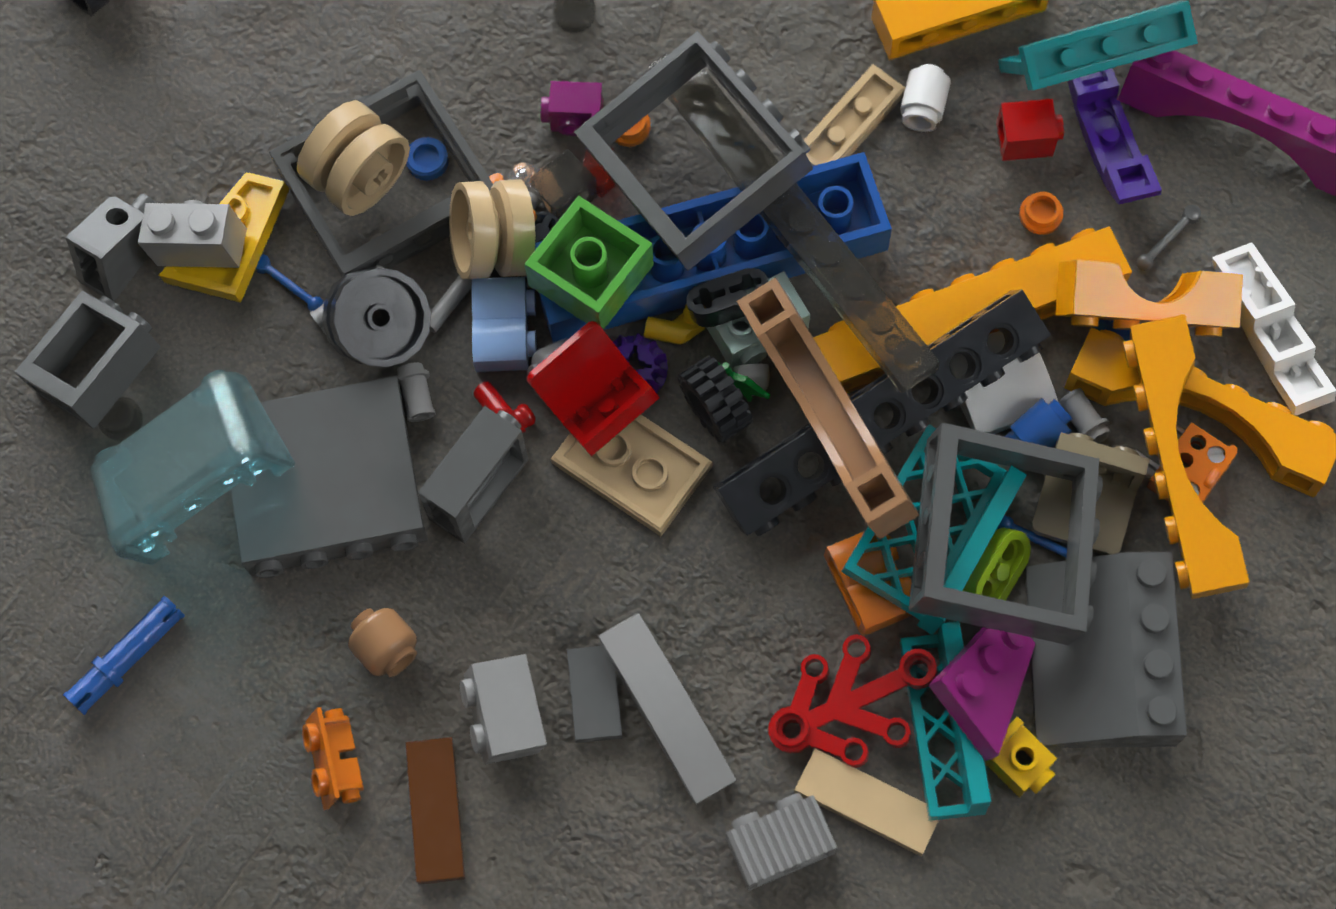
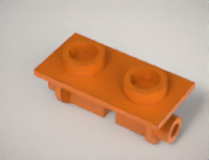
[302,707,364,810]

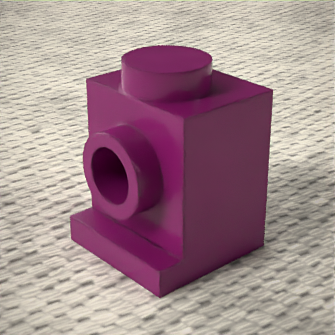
[541,81,604,136]

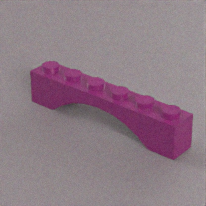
[1117,50,1336,197]

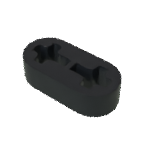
[686,268,769,328]

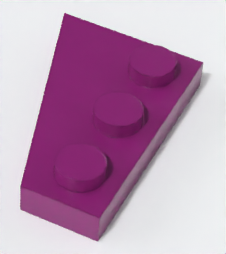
[929,627,1036,761]

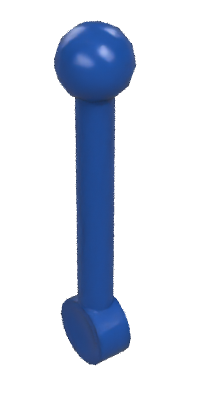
[255,254,324,311]
[997,515,1067,558]

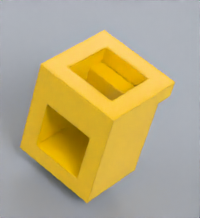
[984,716,1057,798]

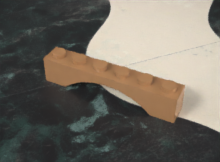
[736,277,919,540]

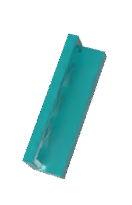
[900,621,991,821]

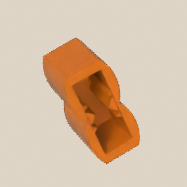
[824,531,912,636]

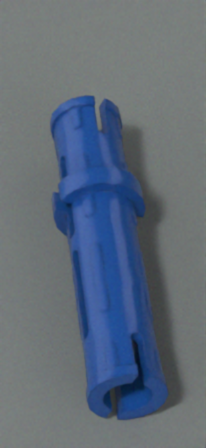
[63,596,185,715]

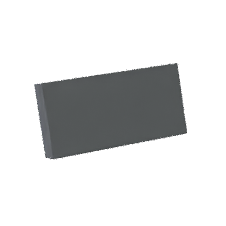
[567,646,622,743]

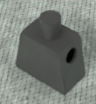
[66,194,156,301]

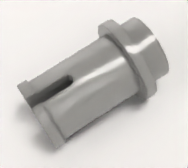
[397,362,436,422]
[1059,388,1111,444]

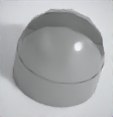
[734,364,770,396]

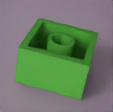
[524,195,654,330]

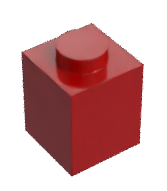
[996,99,1064,161]

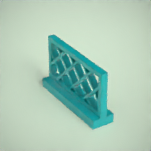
[998,0,1198,91]
[841,424,1027,635]

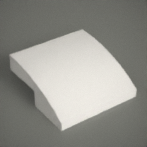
[949,331,1058,434]

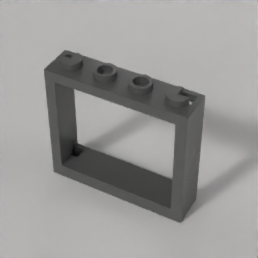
[574,31,813,271]
[269,69,493,278]
[909,422,1103,645]

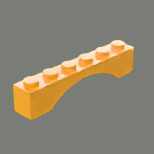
[1123,314,1249,599]
[1064,327,1336,498]

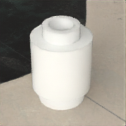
[900,64,951,132]

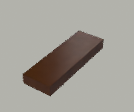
[406,737,466,885]

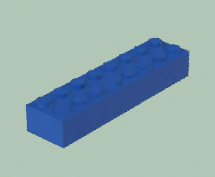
[535,152,892,343]

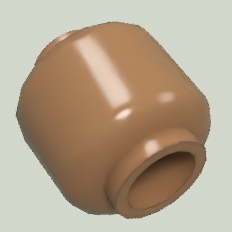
[348,608,417,677]

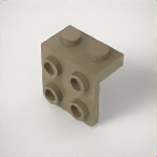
[1031,432,1150,555]

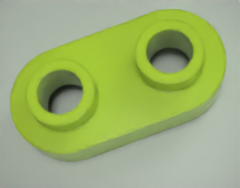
[963,528,1031,600]

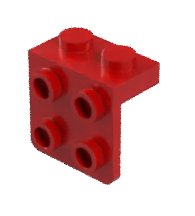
[527,321,660,457]

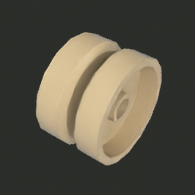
[297,100,410,216]
[449,179,536,279]

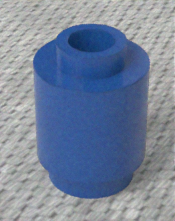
[1005,398,1073,448]

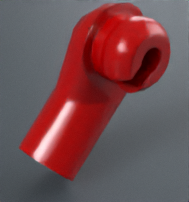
[473,382,536,433]

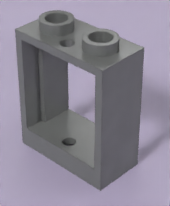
[14,291,161,429]
[418,406,528,544]

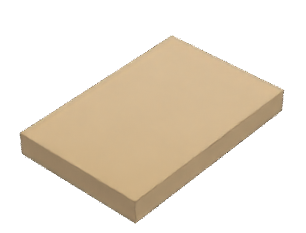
[551,415,713,536]

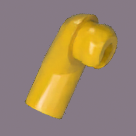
[644,304,706,344]

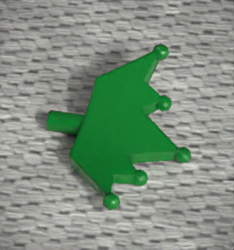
[718,362,771,402]

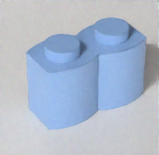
[472,277,537,372]

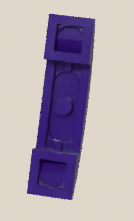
[1067,68,1162,205]

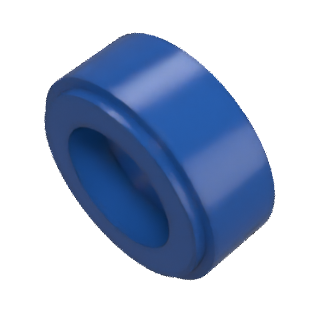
[406,137,449,181]

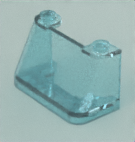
[90,370,296,565]

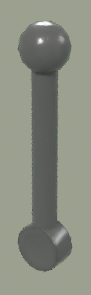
[1136,205,1201,271]

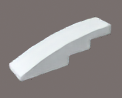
[1212,243,1336,416]

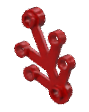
[768,634,938,768]

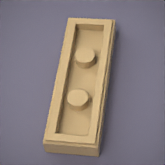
[804,64,906,166]
[794,748,939,856]

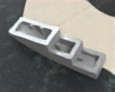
[598,613,736,804]

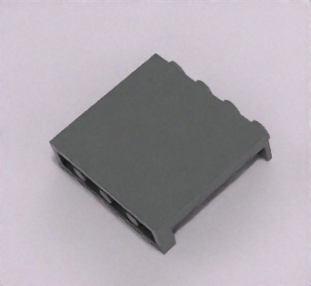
[219,376,428,578]

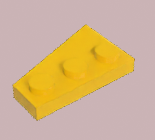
[158,172,290,303]

